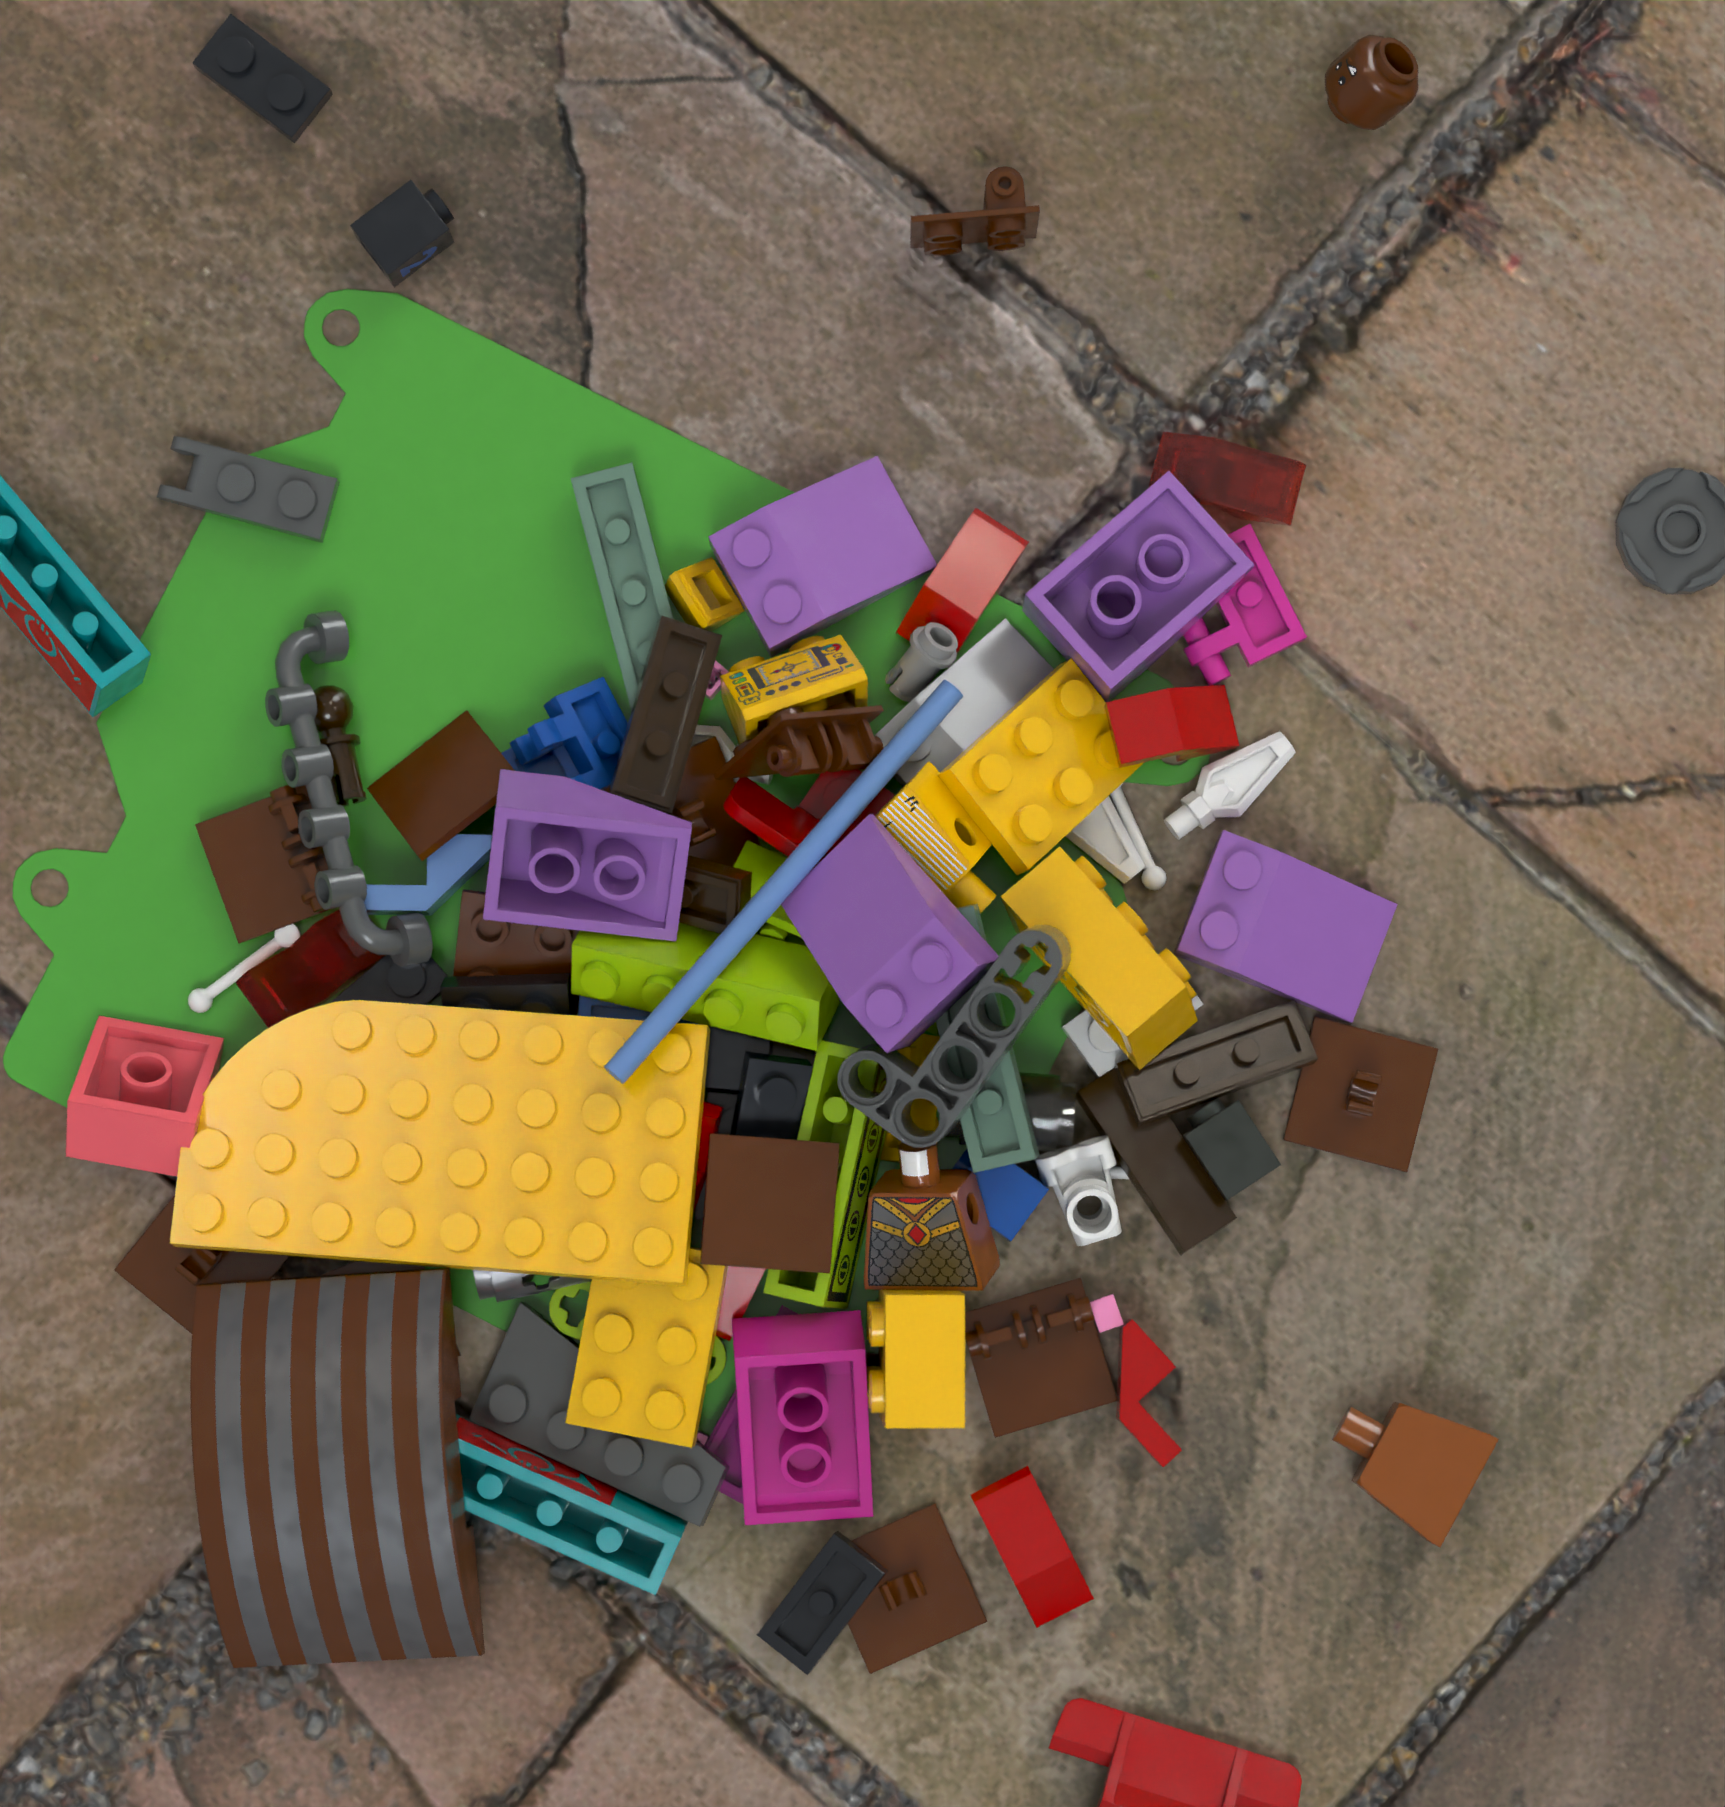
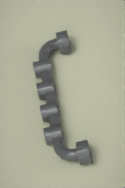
[265,610,433,967]

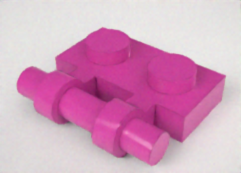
[1183,524,1307,686]

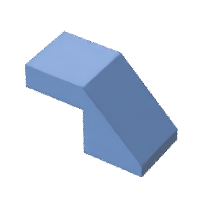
[364,834,492,916]

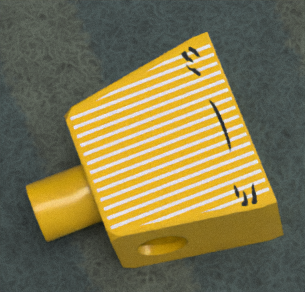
[875,761,997,914]

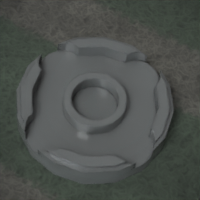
[1616,468,1725,594]

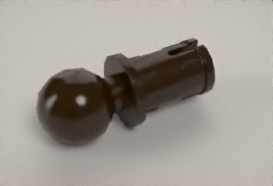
[313,685,367,807]

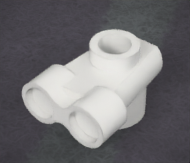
[1035,1135,1122,1246]

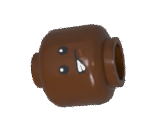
[1325,35,1418,130]

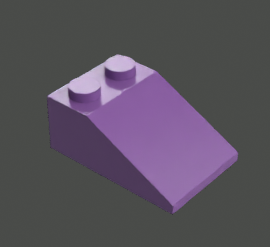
[708,456,937,658]
[1022,471,1255,702]
[483,769,692,941]
[781,814,998,1053]
[1173,830,1398,1023]

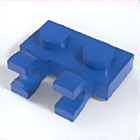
[509,677,628,790]

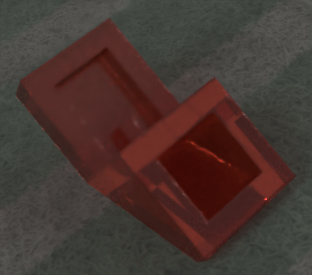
[1148,432,1306,526]
[235,909,385,1028]

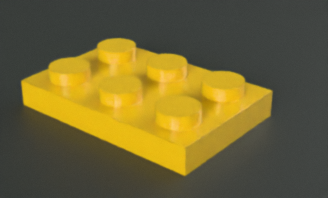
[938,658,1143,875]
[565,1247,728,1448]

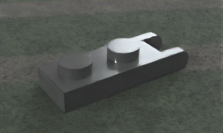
[157,436,340,543]

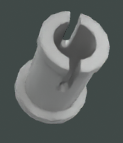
[885,622,958,702]

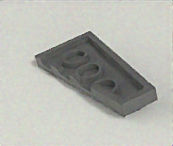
[468,1302,730,1527]

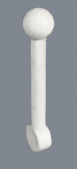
[1110,783,1167,891]
[188,924,301,1013]

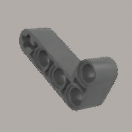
[838,924,1071,1148]

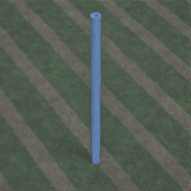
[604,680,963,1084]

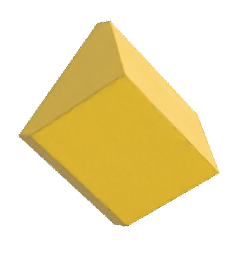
[665,557,745,632]

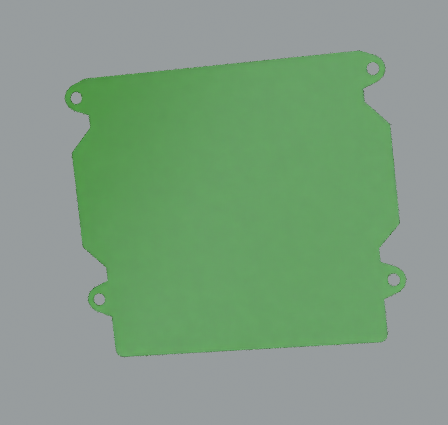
[3,289,1210,1436]

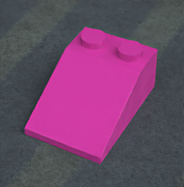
[732,1310,873,1525]

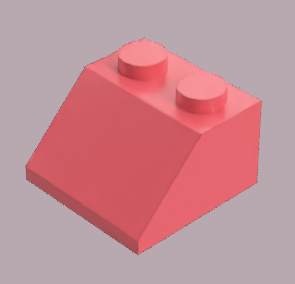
[66,1016,224,1177]

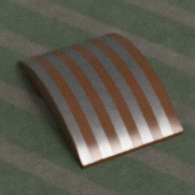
[190,1268,485,1668]

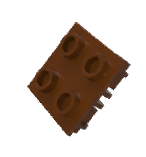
[910,166,1040,256]
[713,702,884,780]
[195,785,334,944]
[453,889,580,1016]
[965,1278,1118,1438]

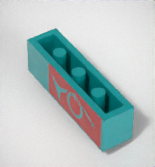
[0,475,151,717]
[456,1414,688,1595]

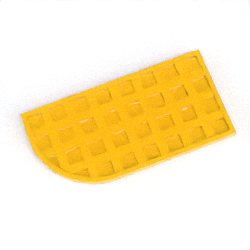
[170,1000,711,1286]

